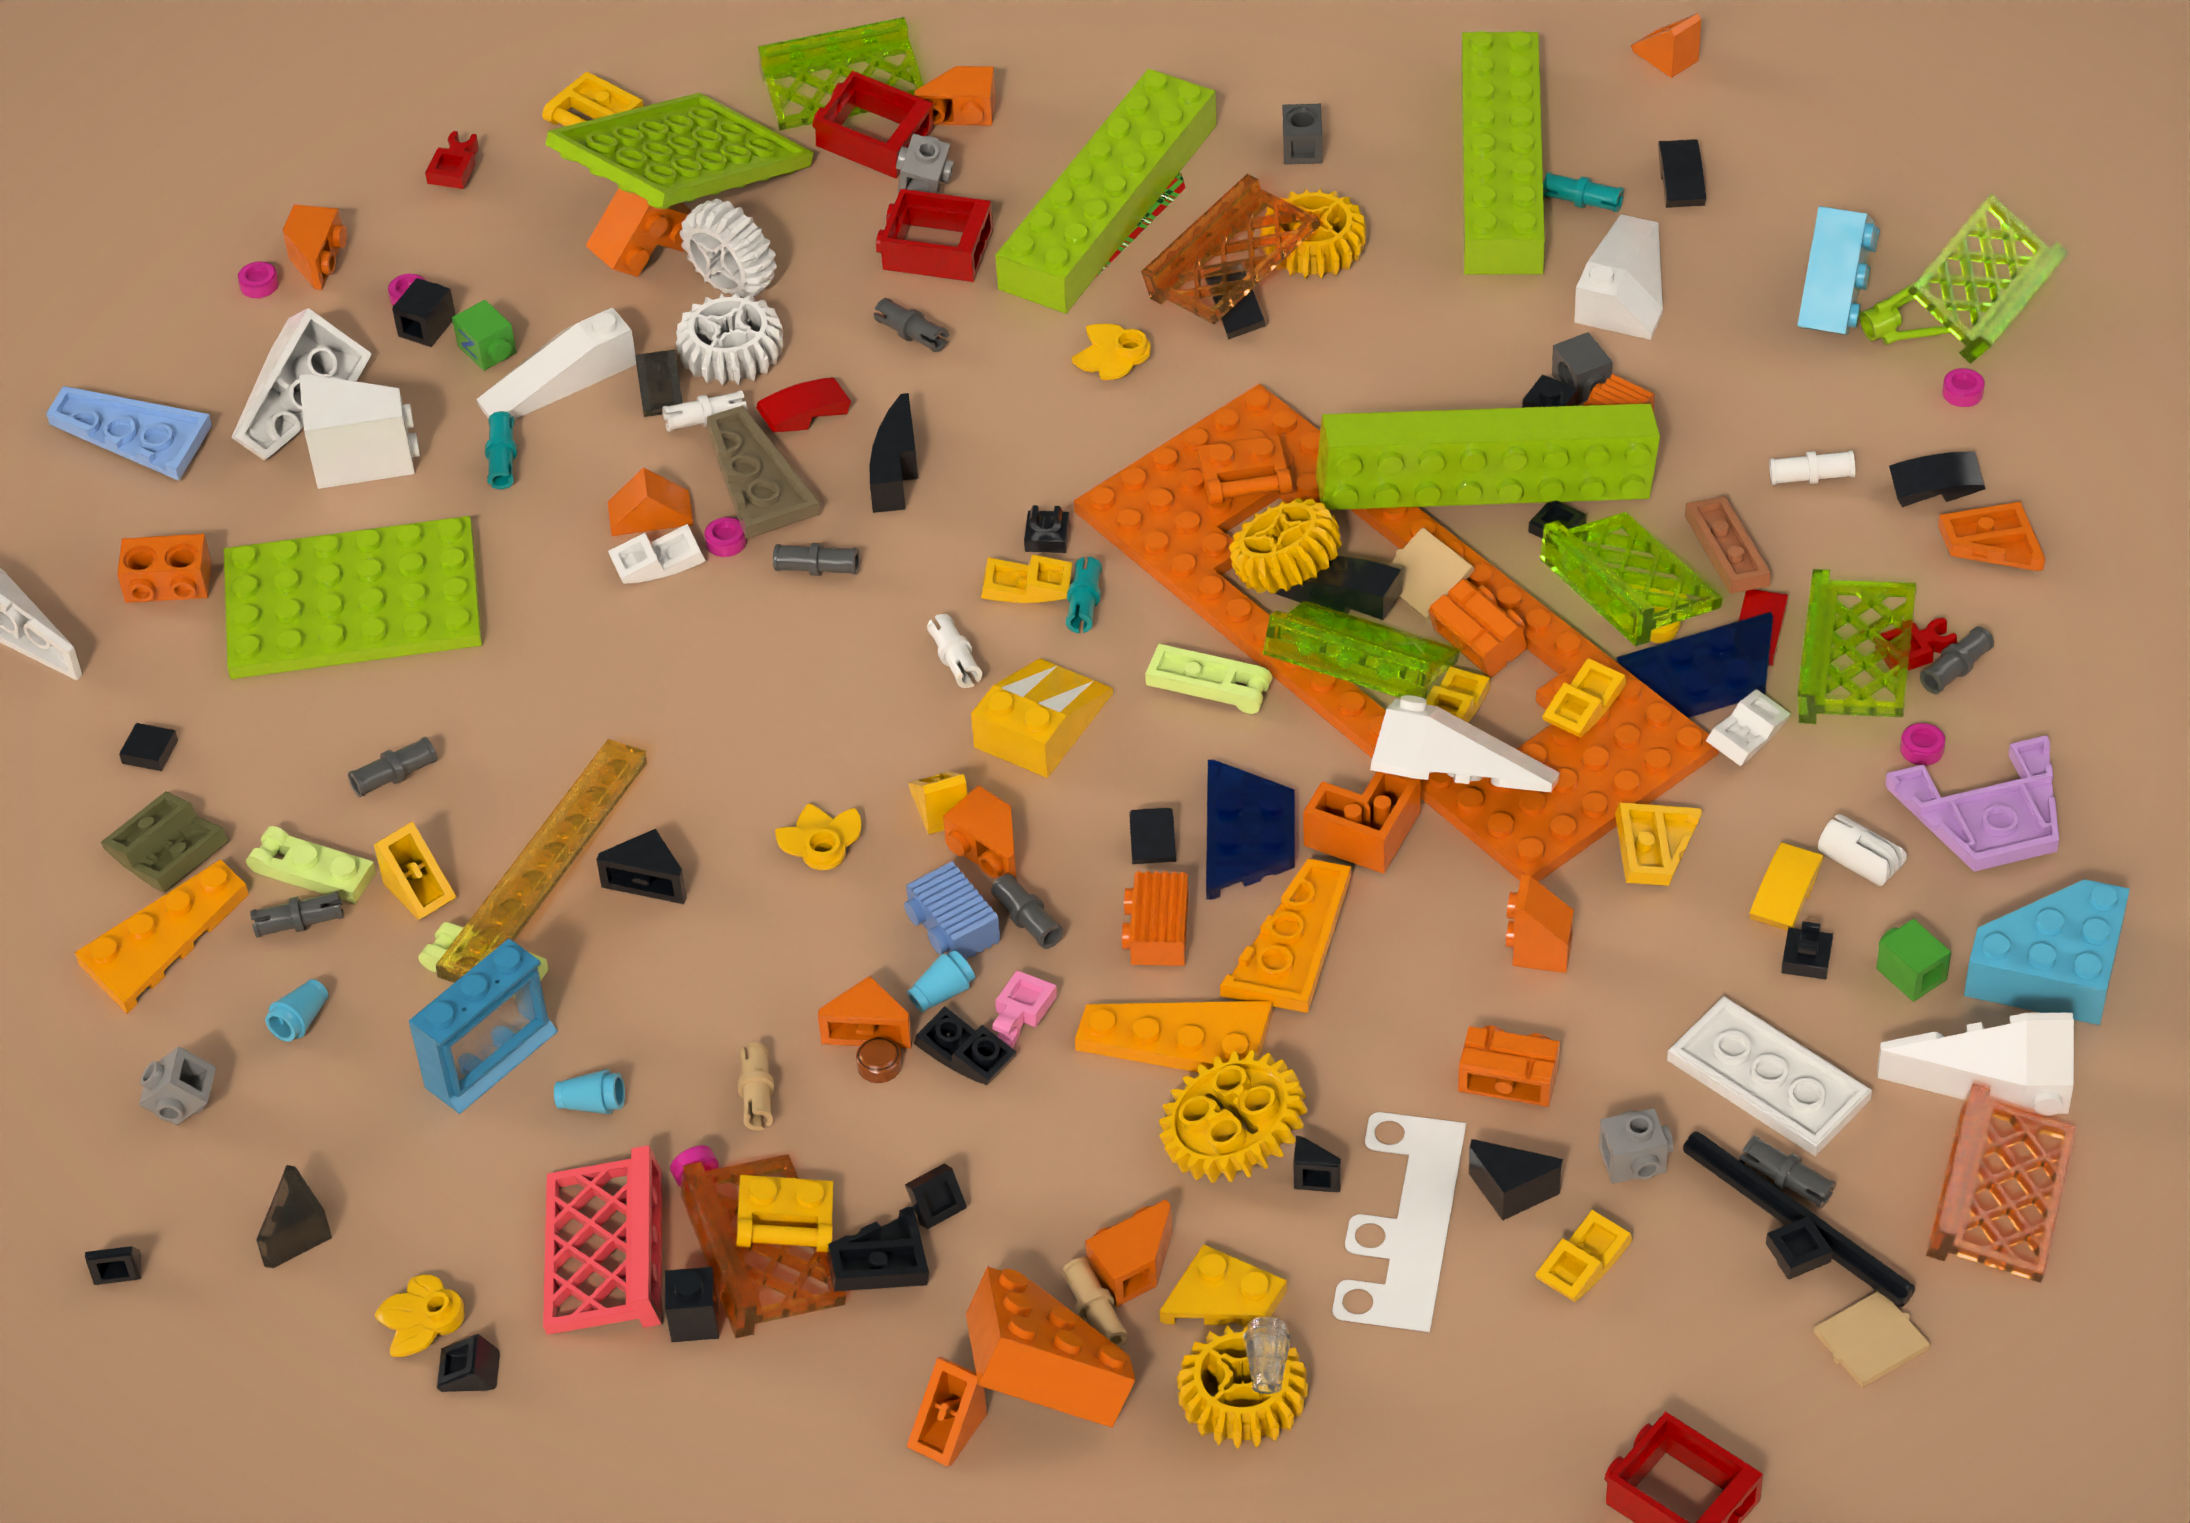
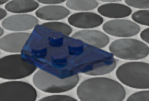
[1617,612,1773,718]
[1206,760,1295,900]

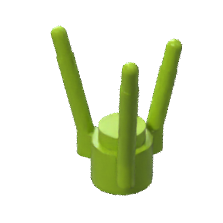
[1859,276,1954,345]

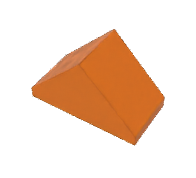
[1630,13,1701,78]
[608,467,693,536]
[818,976,912,1049]
[906,1357,987,1467]

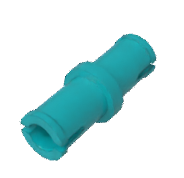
[1543,172,1624,213]
[485,411,517,489]
[1066,557,1102,633]

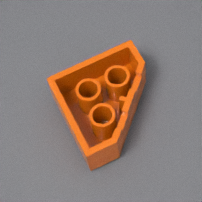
[966,1266,1135,1428]

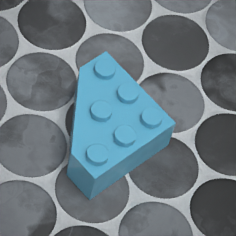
[1797,206,1880,335]
[1964,879,2130,1025]

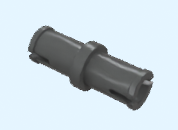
[874,298,949,352]
[773,543,860,576]
[1920,626,1994,694]
[348,737,437,797]
[991,874,1063,949]
[250,891,344,938]
[1740,1135,1836,1209]

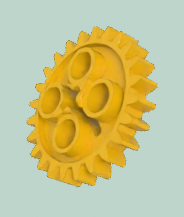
[1159,1050,1307,1183]

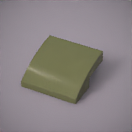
[101,791,229,893]

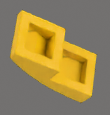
[981,554,1073,603]
[1542,658,1627,737]
[1426,666,1490,723]
[1749,842,1824,931]
[1535,1210,1632,1302]

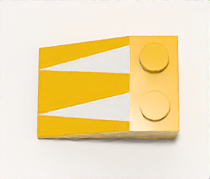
[971,658,1113,778]

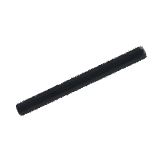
[1683,1131,1915,1307]

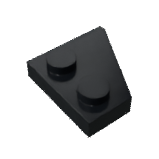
[826,1207,929,1292]

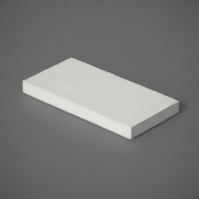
[1667,996,1872,1156]

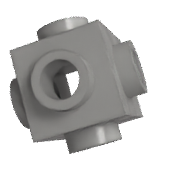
[896,134,954,194]
[139,1046,216,1125]
[1599,1108,1673,1184]

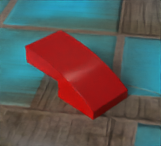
[756,377,851,433]

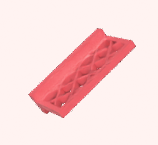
[543,1145,662,1335]

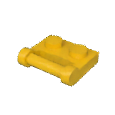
[542,71,644,126]
[736,1175,833,1252]

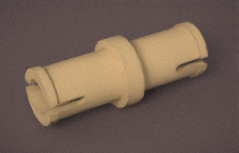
[738,1042,774,1130]
[1062,1257,1128,1347]

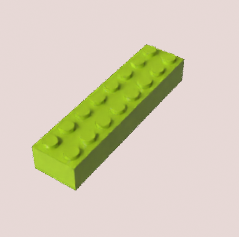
[1461,31,1545,275]
[995,68,1217,314]
[1316,404,1660,510]

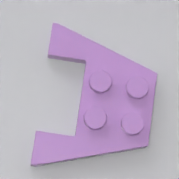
[1885,735,2059,872]

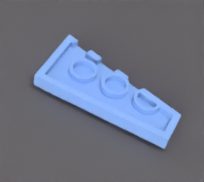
[46,386,212,481]

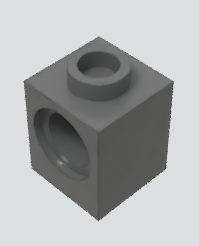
[1282,103,1322,164]
[1552,332,1613,403]

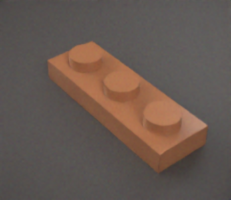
[1685,496,1771,594]

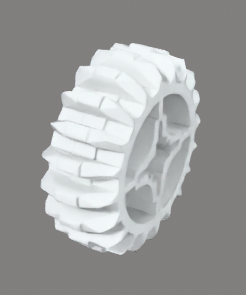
[679,198,777,298]
[676,292,783,386]

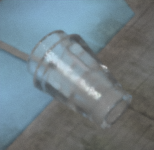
[1243,1317,1292,1394]

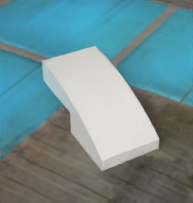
[608,524,706,584]
[1706,689,1791,766]

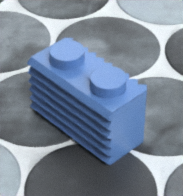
[904,861,1000,961]

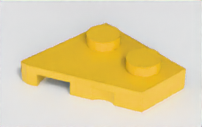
[1615,802,1702,886]
[1159,1244,1287,1326]

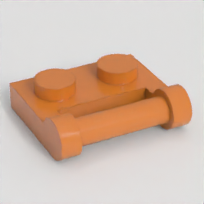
[1197,435,1292,505]

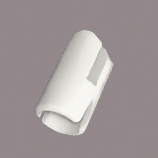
[1818,814,1907,886]

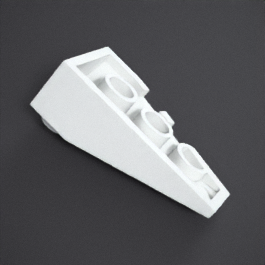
[1574,214,1663,340]
[477,307,637,420]
[231,308,372,460]
[0,568,82,680]
[1370,695,1560,792]
[1877,1013,2074,1116]

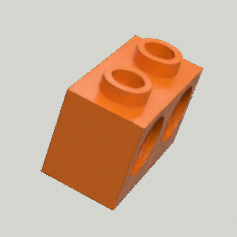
[117,534,212,603]

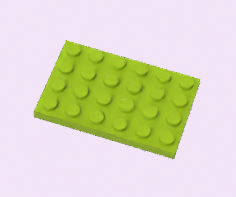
[545,93,814,209]
[224,516,482,679]

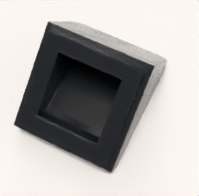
[1129,808,1176,864]
[1293,1135,1341,1192]
[85,1246,141,1285]
[437,1334,500,1392]

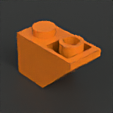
[914,66,996,126]
[282,204,347,290]
[943,785,1017,879]
[1505,874,1574,973]
[1085,1199,1172,1307]

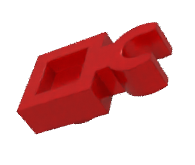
[425,131,479,189]
[1875,618,1957,676]

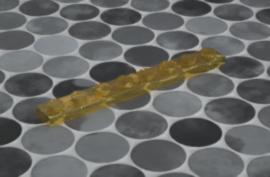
[436,739,647,983]

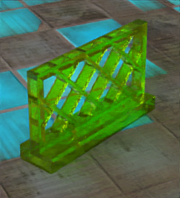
[758,17,924,131]
[1908,193,2069,364]
[1540,512,1723,646]
[1797,569,1916,724]
[1263,600,1460,699]

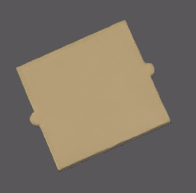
[1388,527,1475,621]
[1813,1291,1930,1388]

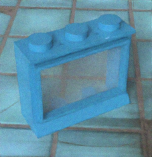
[409,938,558,1114]

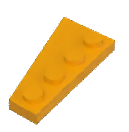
[74,859,249,1014]
[1220,859,1351,1013]
[1074,1001,1273,1073]

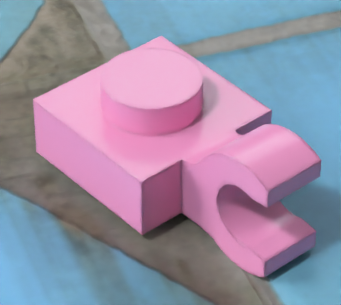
[992,970,1057,1048]

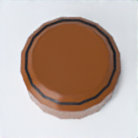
[856,1038,902,1083]

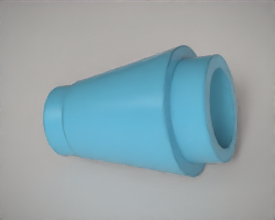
[907,950,976,1013]
[265,979,328,1042]
[554,1069,625,1115]

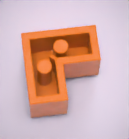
[585,188,692,277]
[1303,771,1421,874]

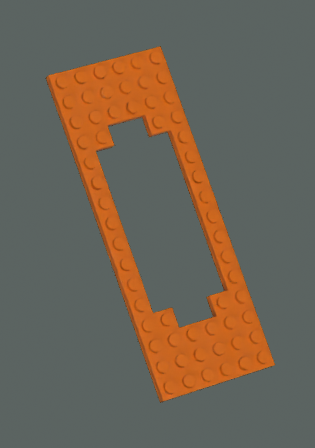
[1074,383,1719,882]

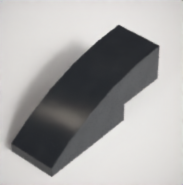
[869,393,918,513]
[1274,556,1402,620]

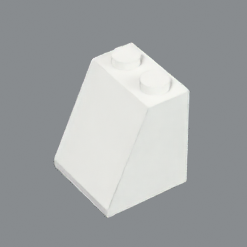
[299,374,420,489]

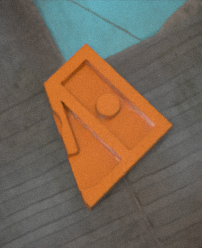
[1938,502,2045,571]

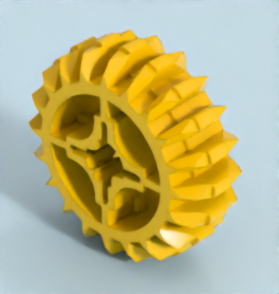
[1260,188,1366,279]
[1229,498,1342,594]
[1177,1323,1308,1450]

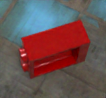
[812,71,933,179]
[876,189,993,282]
[1604,1411,1763,1523]

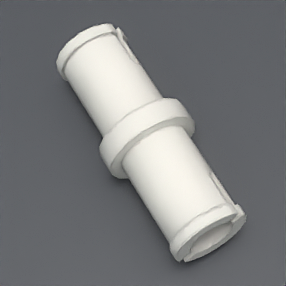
[662,390,747,432]
[1769,450,1855,485]
[927,614,982,688]

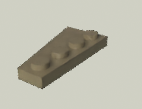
[706,405,819,539]

